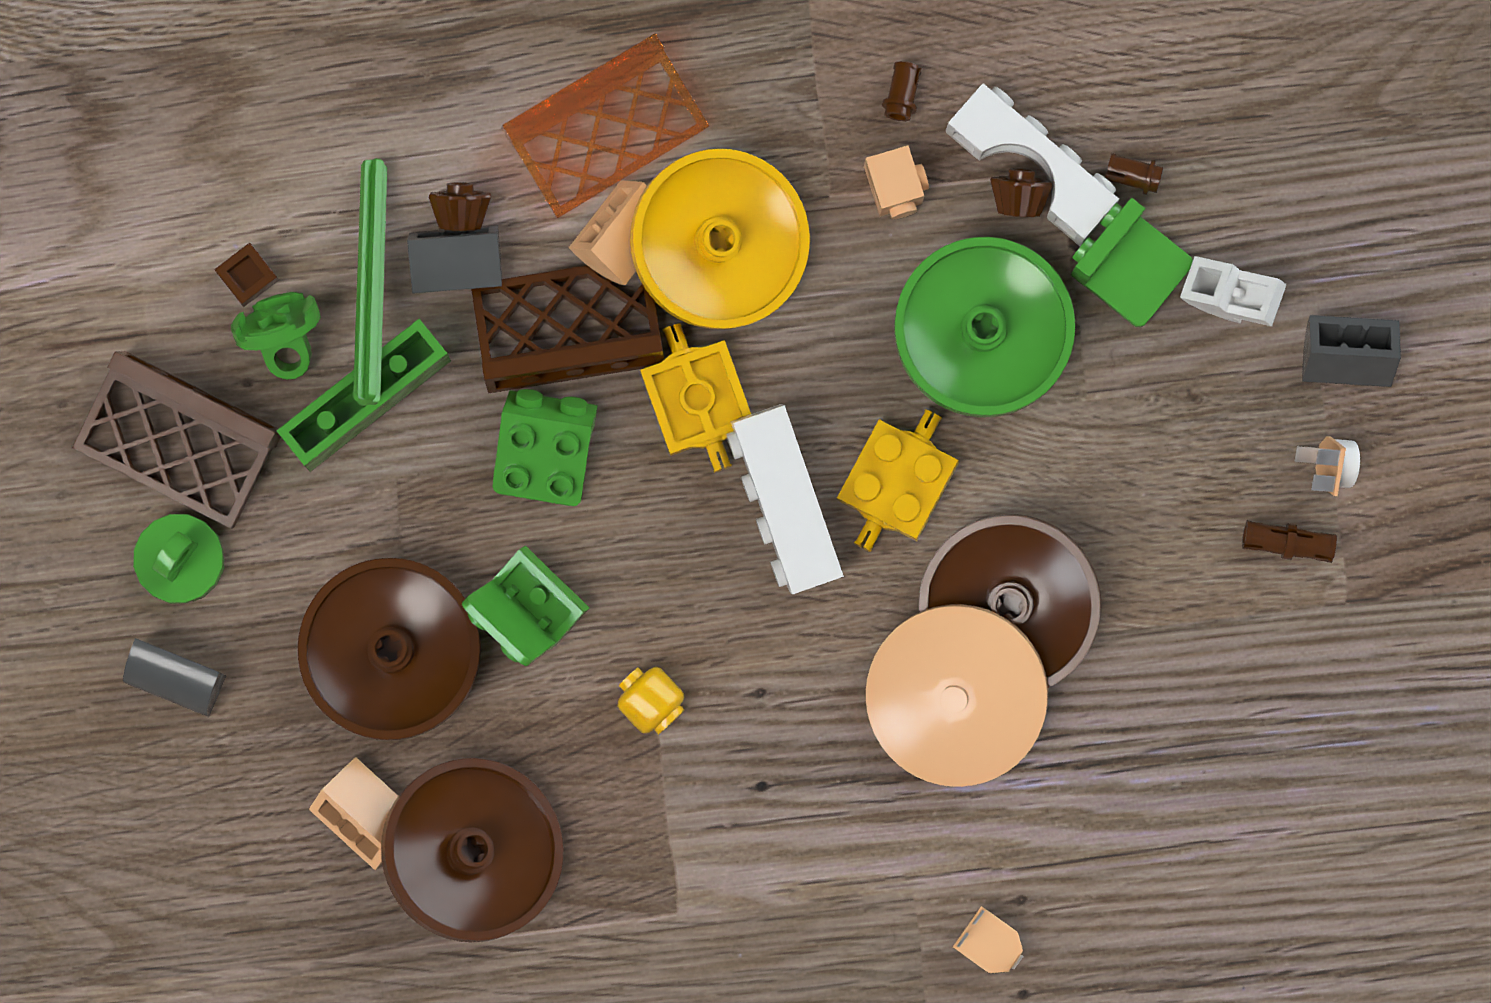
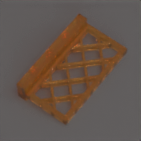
[501,33,709,218]

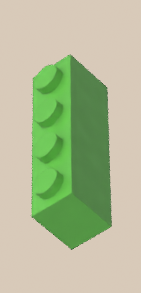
[276,318,451,472]

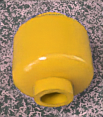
[617,667,685,735]

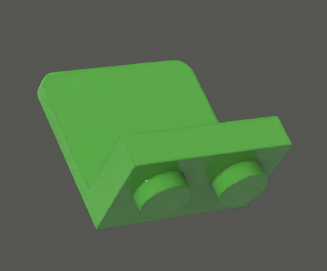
[1071,197,1193,327]
[492,389,598,506]
[462,546,590,666]

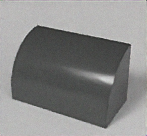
[407,225,502,294]
[1302,315,1401,387]
[123,638,226,717]

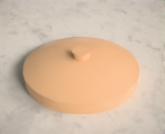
[866,604,1048,787]

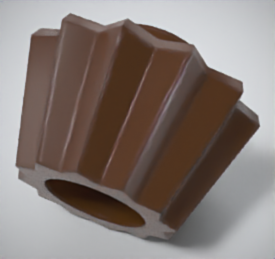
[990,168,1053,217]
[429,182,492,231]

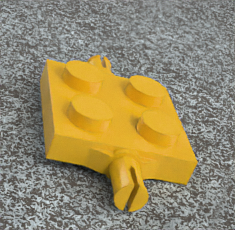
[640,323,751,473]
[837,409,959,552]

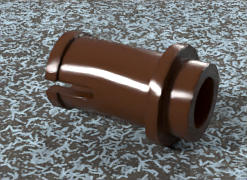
[882,61,922,122]
[1105,153,1163,195]

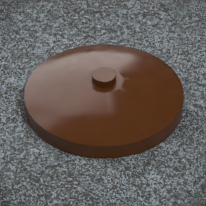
[919,514,1101,688]
[298,558,481,740]
[381,758,564,943]

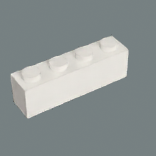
[726,404,844,595]

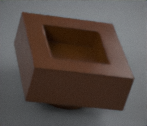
[214,243,279,307]

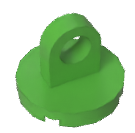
[231,292,321,380]
[133,514,224,604]

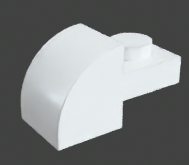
[1180,256,1286,326]

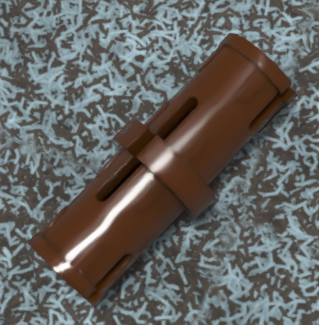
[1242,520,1337,563]

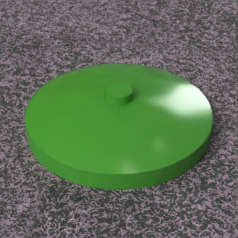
[894,237,1075,417]

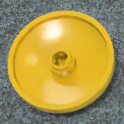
[630,149,810,329]

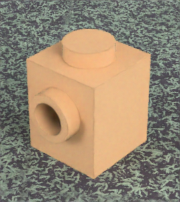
[864,145,929,219]

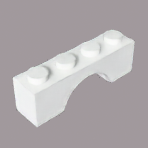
[946,84,1119,246]

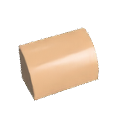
[569,180,647,285]
[309,757,398,870]

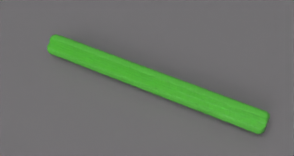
[353,158,387,406]

